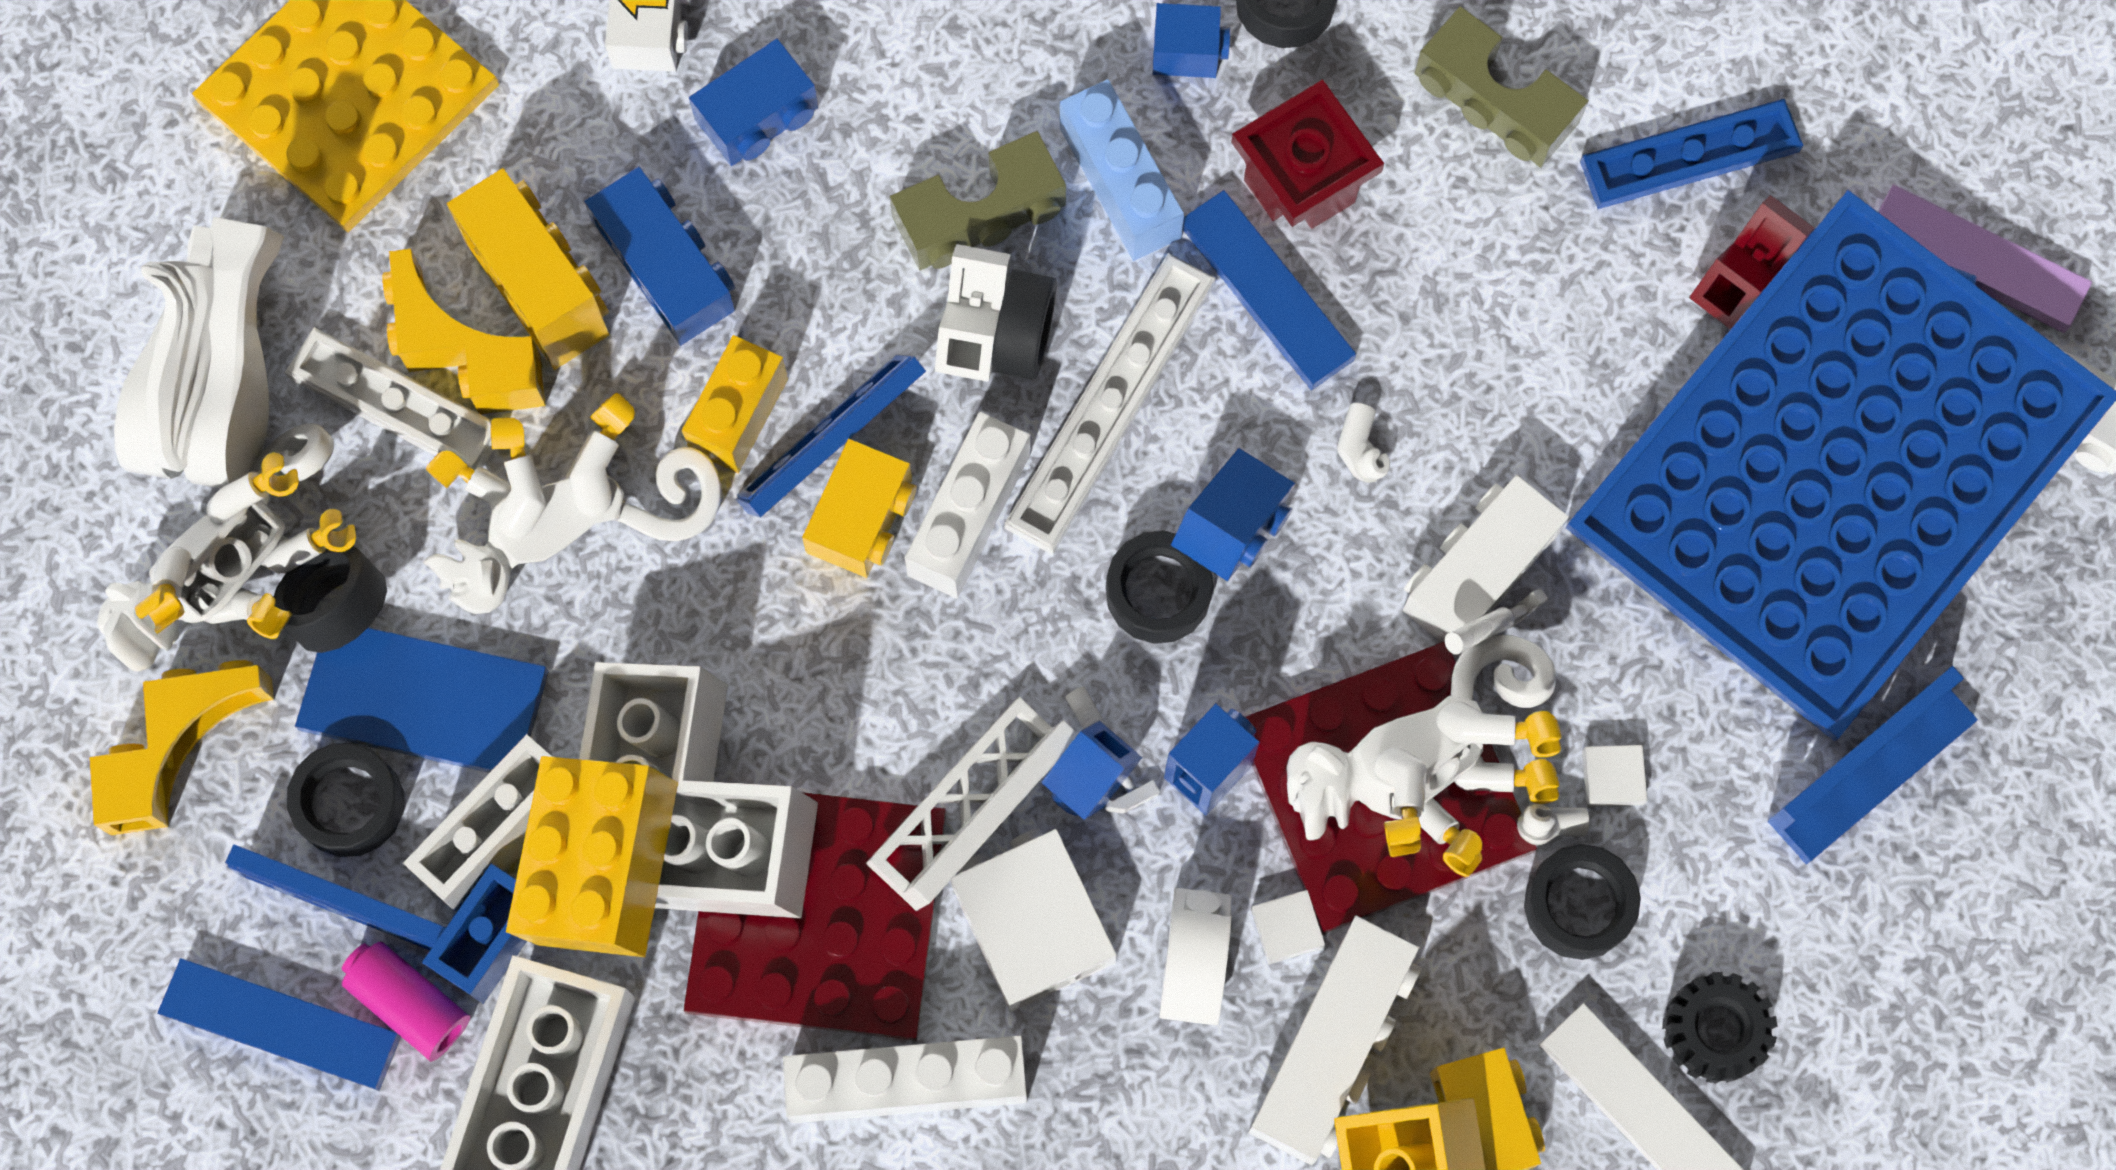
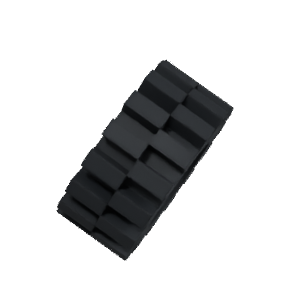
[1662,972,1778,1083]

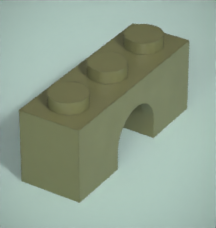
[1414,6,1589,168]
[889,130,1066,271]

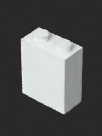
[951,828,1116,1013]

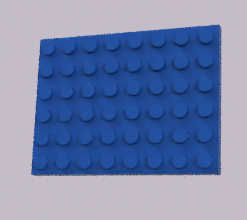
[1566,190,2116,741]

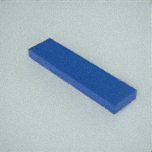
[1580,98,1804,209]
[1182,190,1357,391]
[735,355,926,518]
[225,844,446,951]
[157,958,401,1091]

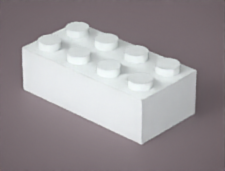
[440,955,635,1170]

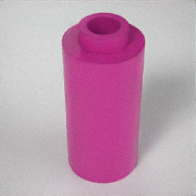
[342,941,470,1062]

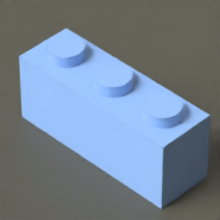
[1060,79,1184,261]

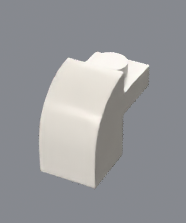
[934,244,1011,382]
[1159,887,1232,1025]

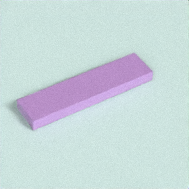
[1878,184,2092,333]

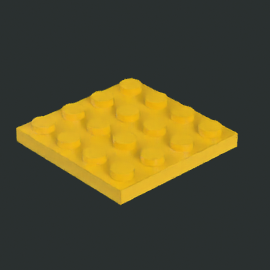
[192,0,499,233]

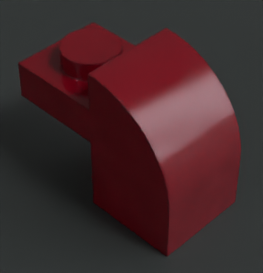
[1689,195,1815,330]

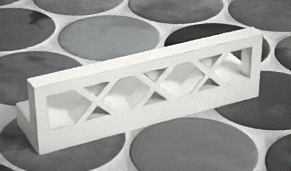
[866,697,1078,911]

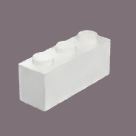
[904,411,1030,599]
[1403,474,1569,642]
[403,734,552,913]

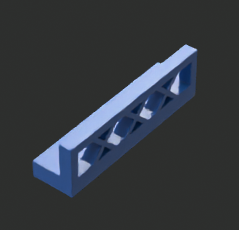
[1768,666,1978,865]

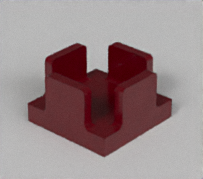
[1231,79,1385,229]

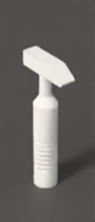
[1444,588,1548,654]
[1065,686,1160,813]

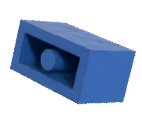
[688,38,819,167]
[1171,448,1295,581]
[1164,703,1259,816]
[422,863,527,1004]

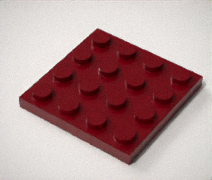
[1245,641,1537,935]
[683,792,946,1041]

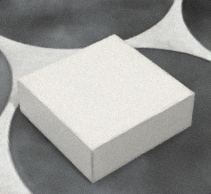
[1582,745,1647,807]
[1251,890,1325,965]

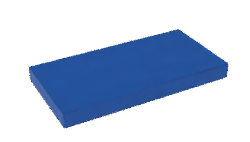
[295,628,549,773]

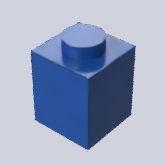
[1152,3,1230,78]
[1041,720,1143,820]

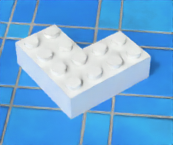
[579,662,818,918]

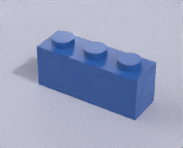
[584,166,736,346]

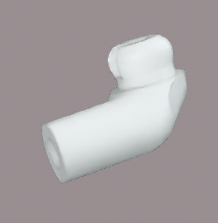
[1337,403,1390,483]
[1517,804,1589,845]

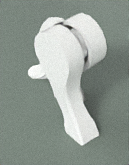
[114,217,284,488]

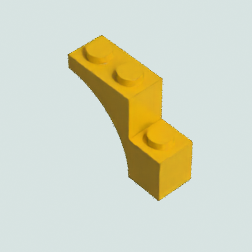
[382,248,546,415]
[89,660,274,835]

